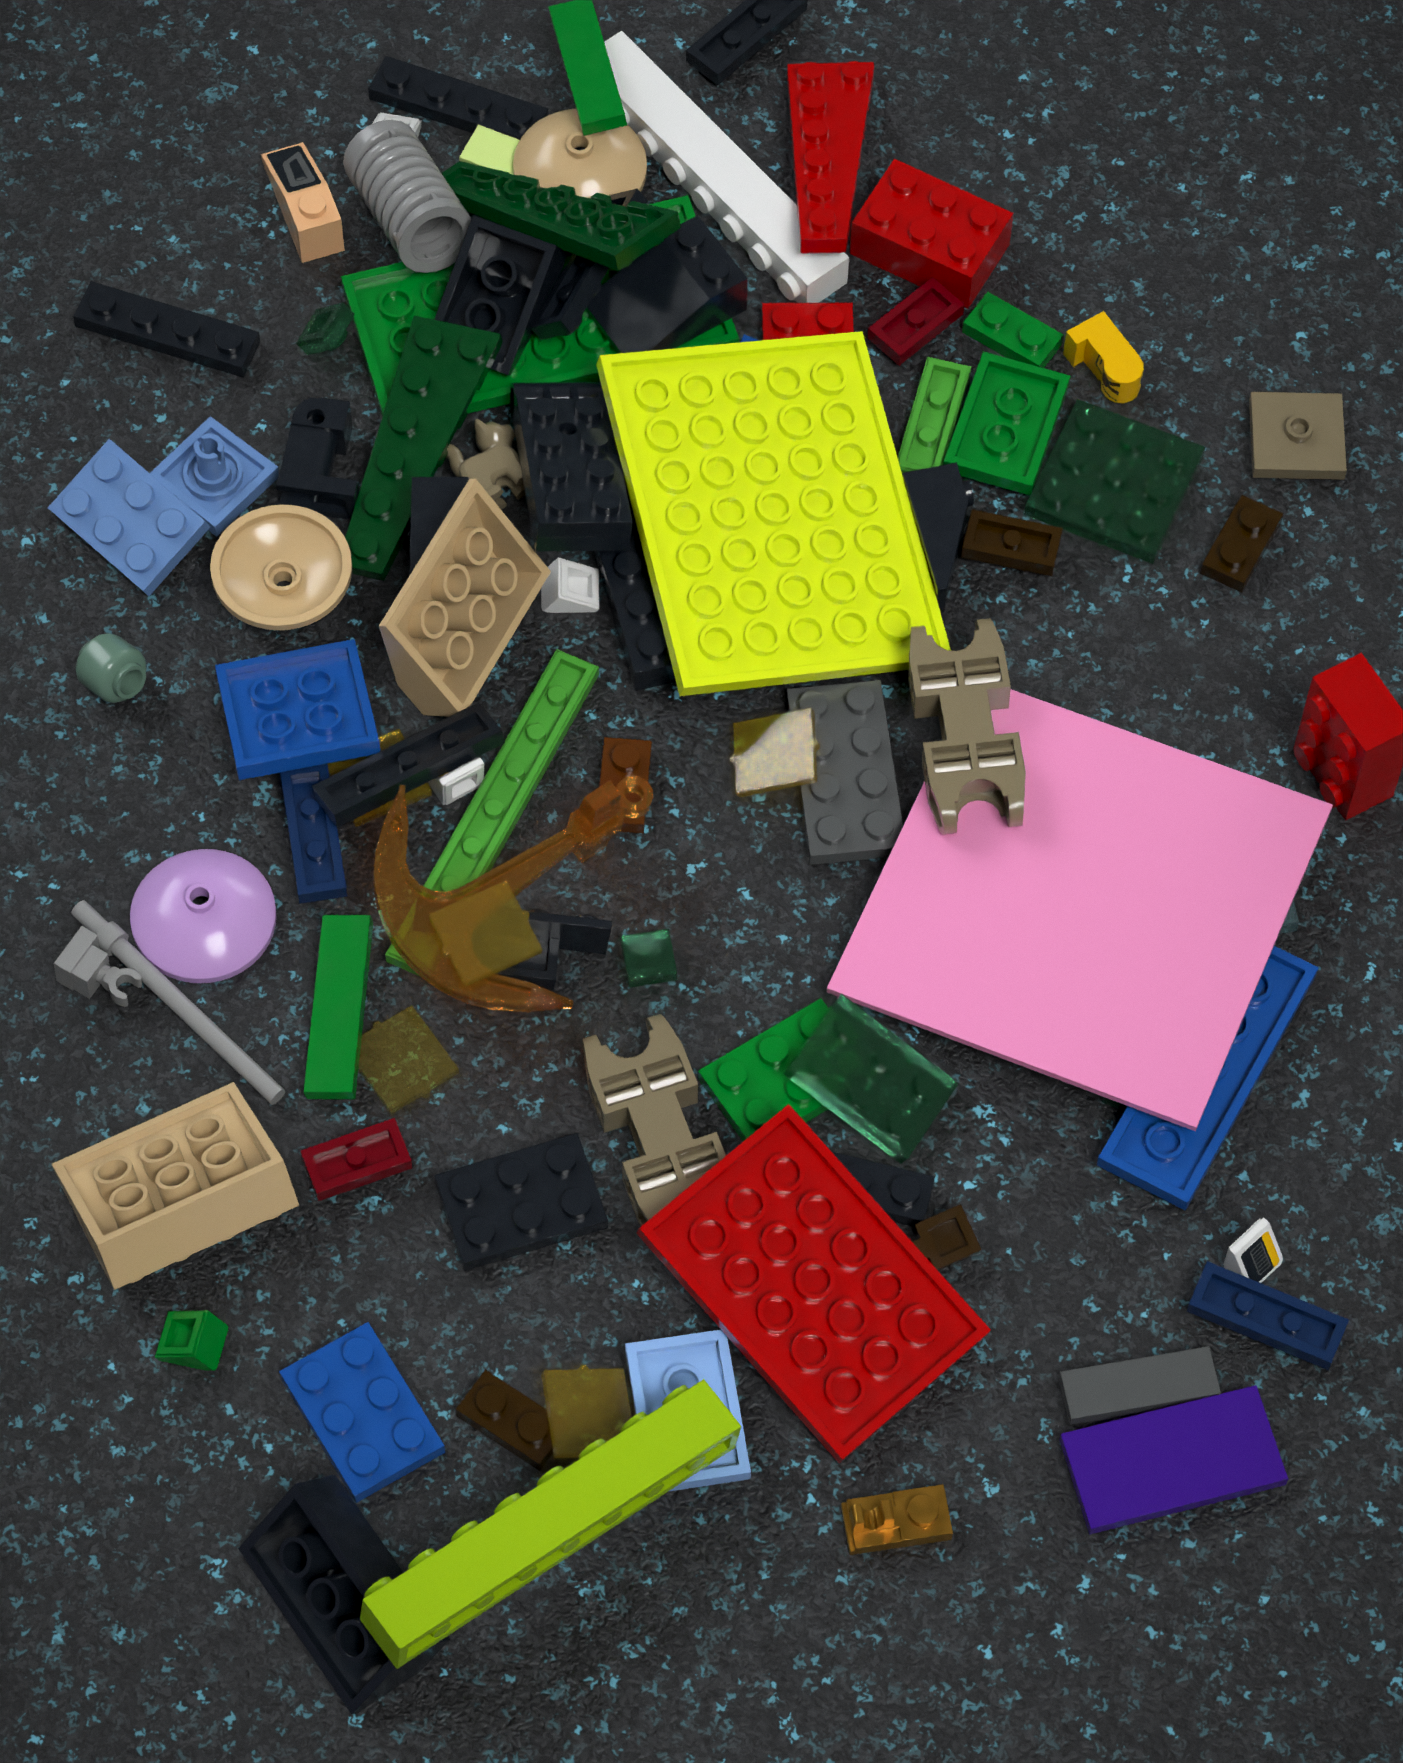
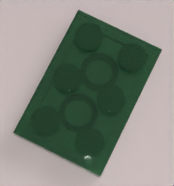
[783,994,959,1164]

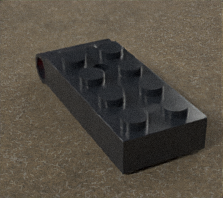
[510,382,633,552]
[594,478,676,691]

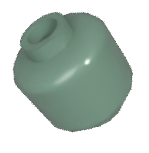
[76,633,147,703]

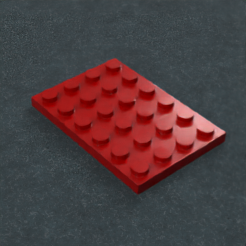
[636,1104,991,1464]

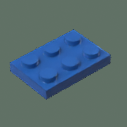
[279,1322,445,1503]

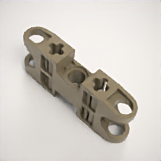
[908,618,1026,835]
[582,1014,726,1226]

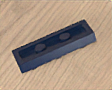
[280,764,348,904]
[1187,1261,1349,1370]

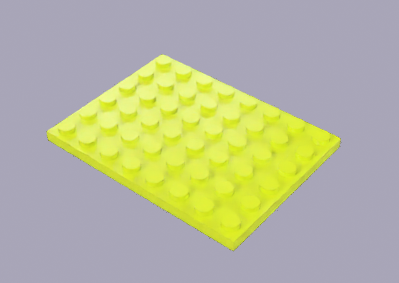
[596,331,951,696]

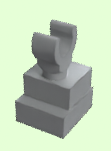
[54,926,142,1007]

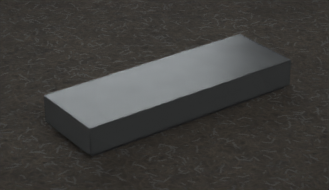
[1059,1346,1221,1425]

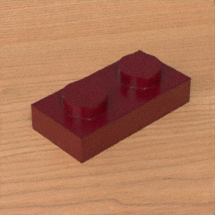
[867,277,964,366]
[300,1118,412,1201]

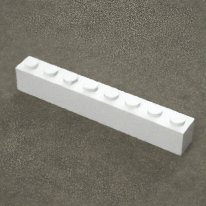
[604,31,849,303]

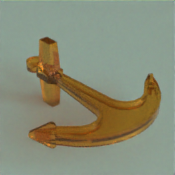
[373,776,653,1012]

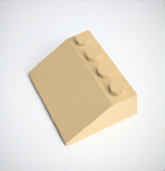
[379,479,551,717]
[52,1082,299,1290]

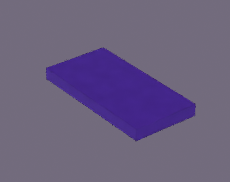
[1059,1385,1288,1535]

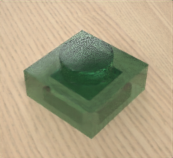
[296,302,355,355]
[621,929,677,988]

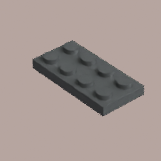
[786,680,903,865]

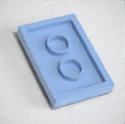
[625,1330,751,1492]

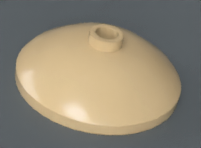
[513,109,647,198]
[210,505,352,630]

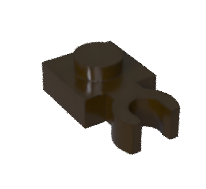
[912,1204,982,1271]

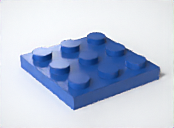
[215,639,381,780]

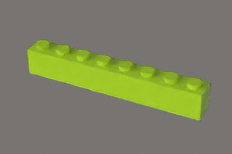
[360,1379,741,1669]

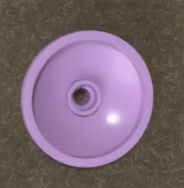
[130,849,277,983]

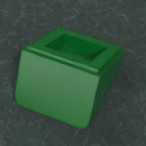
[155,1310,228,1371]

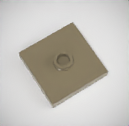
[1249,392,1347,480]

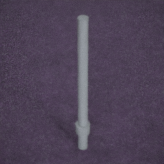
[71,900,285,1105]

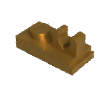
[841,1484,953,1555]

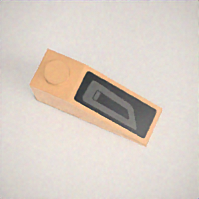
[261,142,345,263]

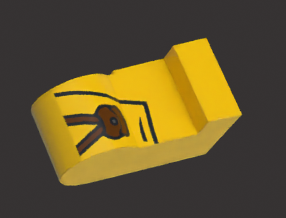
[1063,311,1144,403]

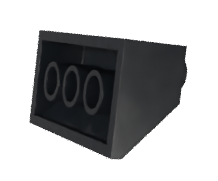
[238,1475,450,1715]

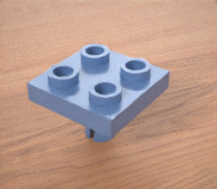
[150,416,279,537]

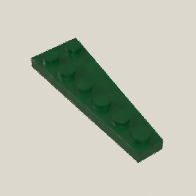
[441,161,681,271]
[345,315,503,581]

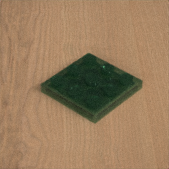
[1024,399,1205,564]

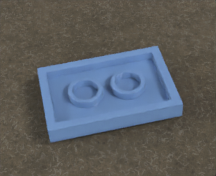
[48,439,211,596]

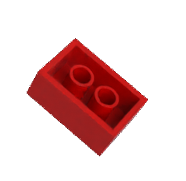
[850,158,1014,309]
[1294,652,1403,821]

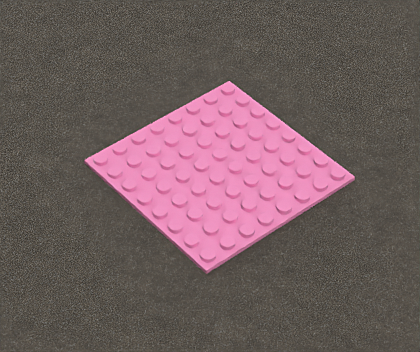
[827,689,1333,1132]

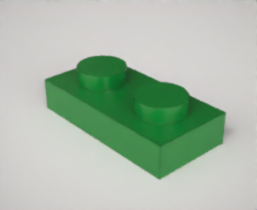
[962,292,1064,368]

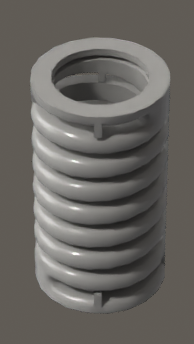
[343,120,472,273]

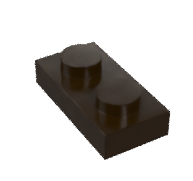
[1200,495,1284,593]
[961,509,1063,576]
[456,1369,569,1471]

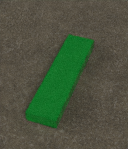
[548,0,627,136]
[304,915,373,1099]

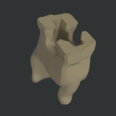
[446,419,526,510]

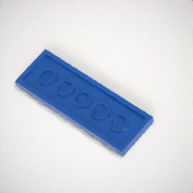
[1097,946,1319,1211]

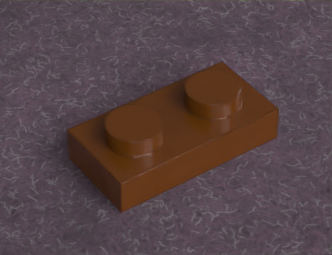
[596,737,652,834]

